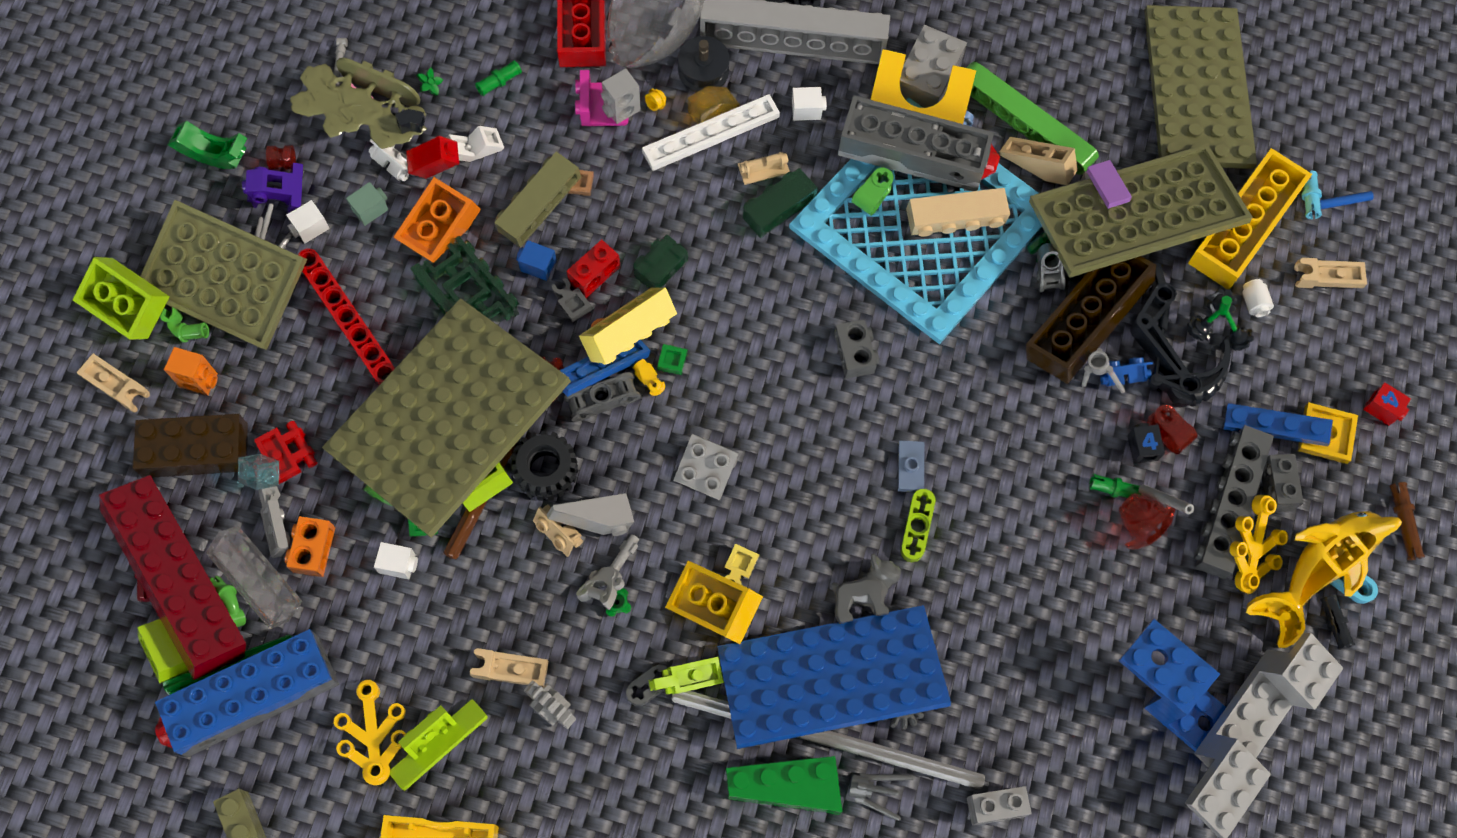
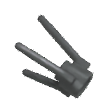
[849,772,915,821]

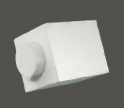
[792,87,826,121]
[287,200,330,244]
[374,542,418,579]

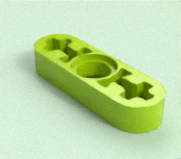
[900,489,936,563]

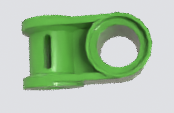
[851,167,894,216]

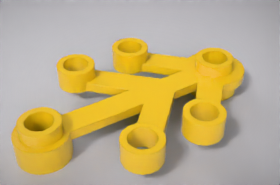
[1230,495,1288,594]
[334,680,406,785]

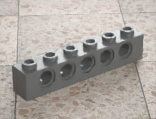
[1194,425,1274,579]

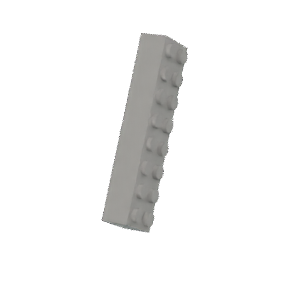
[700,0,890,65]

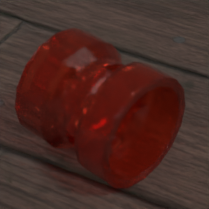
[266,145,296,170]

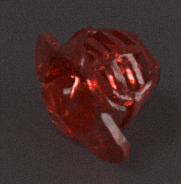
[1119,493,1176,549]

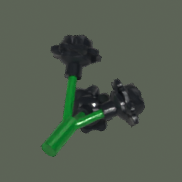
[1187,288,1254,351]

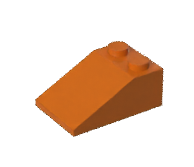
[393,177,481,263]

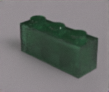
[743,168,818,239]

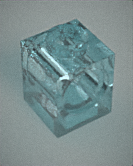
[238,454,279,490]

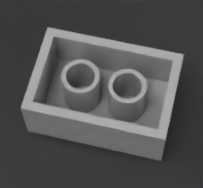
[900,25,967,108]

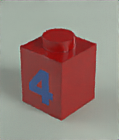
[1363,382,1411,426]

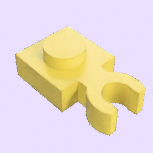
[725,544,760,585]

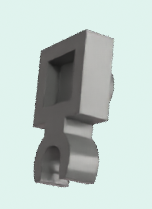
[552,277,592,323]

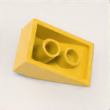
[665,561,763,644]

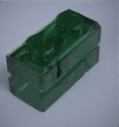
[633,235,688,289]

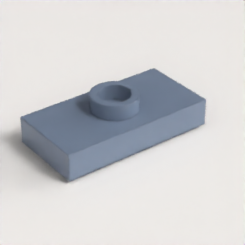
[898,441,925,492]

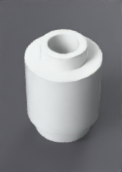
[1242,279,1274,317]

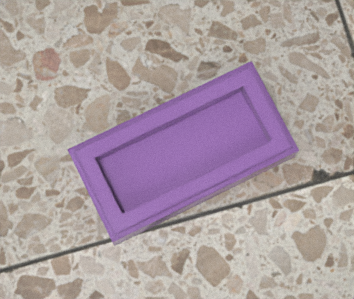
[1087,160,1132,208]

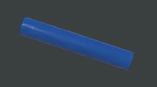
[1320,191,1374,210]

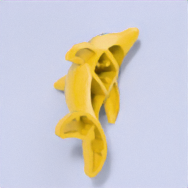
[1246,511,1402,648]

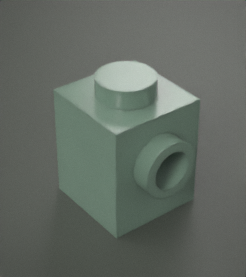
[346,182,388,226]

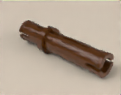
[1390,482,1425,560]

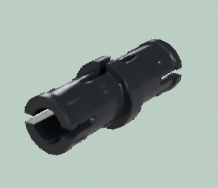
[1320,595,1355,650]

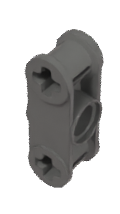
[564,372,641,422]

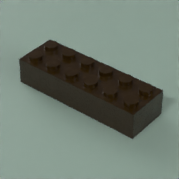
[1026,256,1156,384]

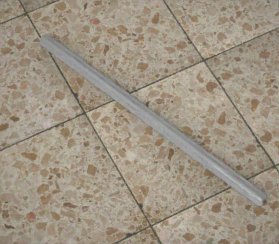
[672,691,985,789]

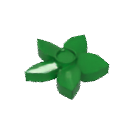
[417,67,443,96]

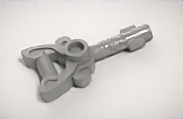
[576,534,639,610]

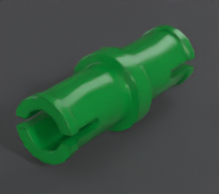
[475,60,522,96]
[1089,473,1143,502]

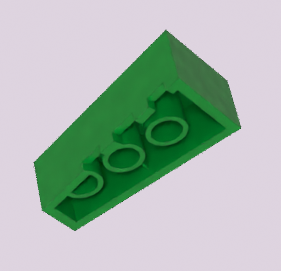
[726,756,842,815]

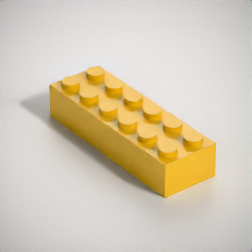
[1188,148,1312,289]

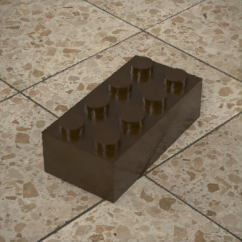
[133,414,248,478]

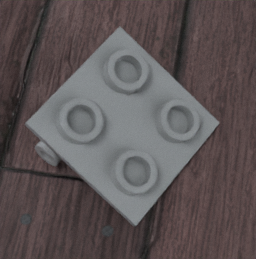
[673,434,739,500]

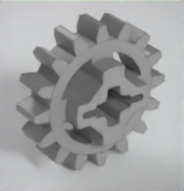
[524,680,576,729]

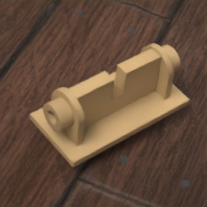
[738,152,790,185]
[533,505,583,557]

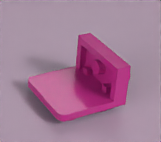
[575,70,629,126]

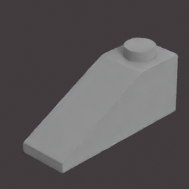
[547,493,634,536]

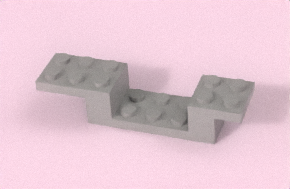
[1185,632,1343,838]

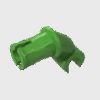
[160,307,209,343]
[210,576,246,627]

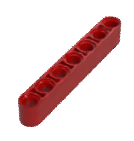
[298,249,395,386]

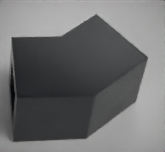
[395,109,425,134]

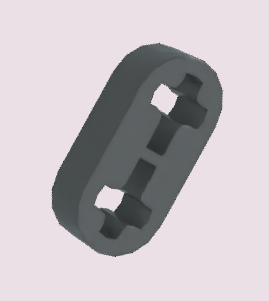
[626,665,668,706]

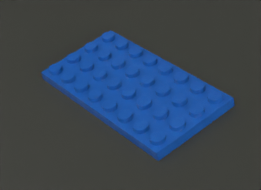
[717,605,951,749]

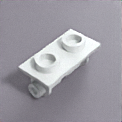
[369,139,409,181]

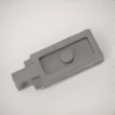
[258,484,290,558]

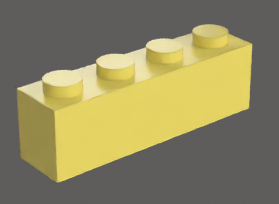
[579,287,677,365]

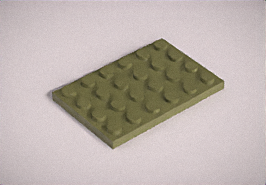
[140,200,307,350]

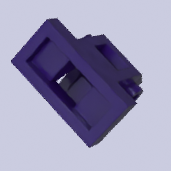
[242,163,303,214]

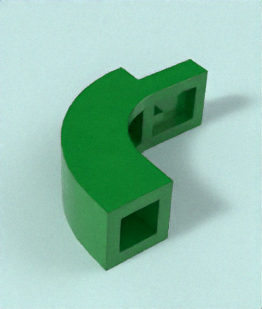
[167,121,247,169]

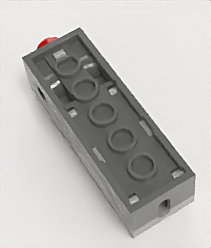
[838,95,1000,191]

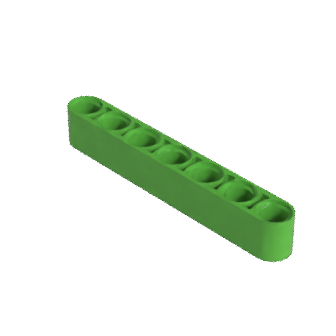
[966,62,1099,175]

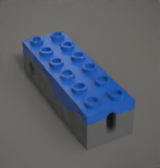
[155,629,339,757]

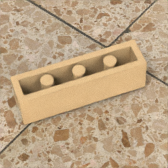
[906,188,1010,237]

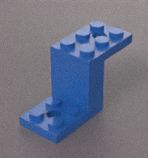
[1118,619,1226,751]

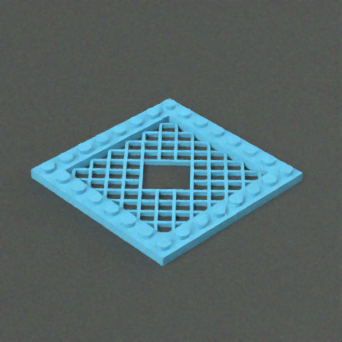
[789,98,1042,345]

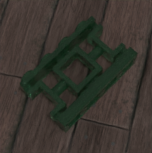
[410,236,519,321]

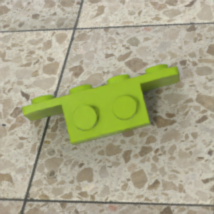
[390,699,488,791]

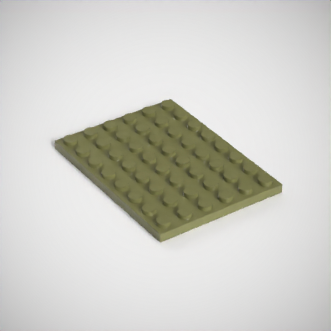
[322,298,571,538]

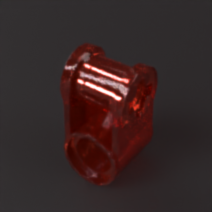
[1147,405,1198,454]

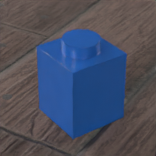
[516,240,557,281]

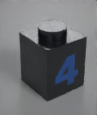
[1127,423,1165,464]

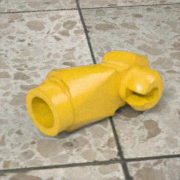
[632,359,665,396]

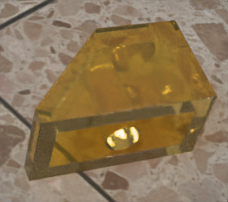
[688,86,740,124]

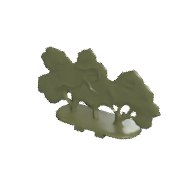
[290,58,427,149]

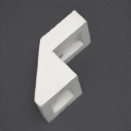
[446,126,504,162]

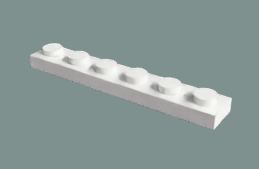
[642,94,780,171]

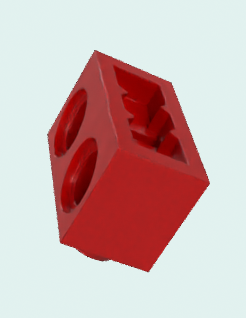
[566,239,620,298]

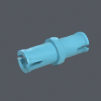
[1301,170,1322,219]

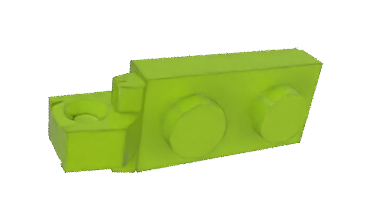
[648,656,724,694]

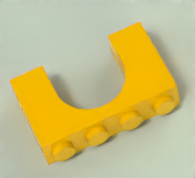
[871,49,976,124]

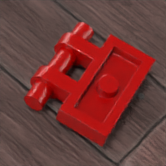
[254,421,317,484]

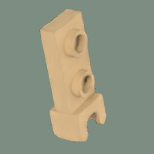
[1294,258,1367,288]
[77,353,150,413]
[470,648,549,688]

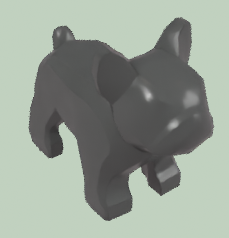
[832,553,901,624]

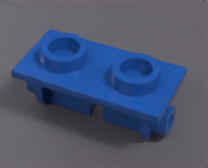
[1100,357,1153,387]

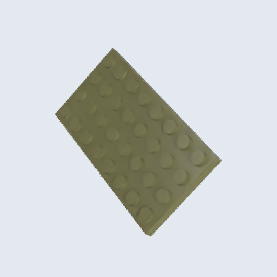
[1144,5,1257,169]
[1029,144,1252,278]

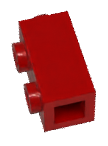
[406,136,459,179]

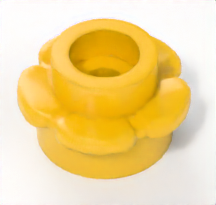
[645,88,666,111]

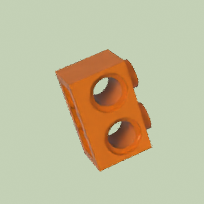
[164,347,218,396]
[285,516,335,577]

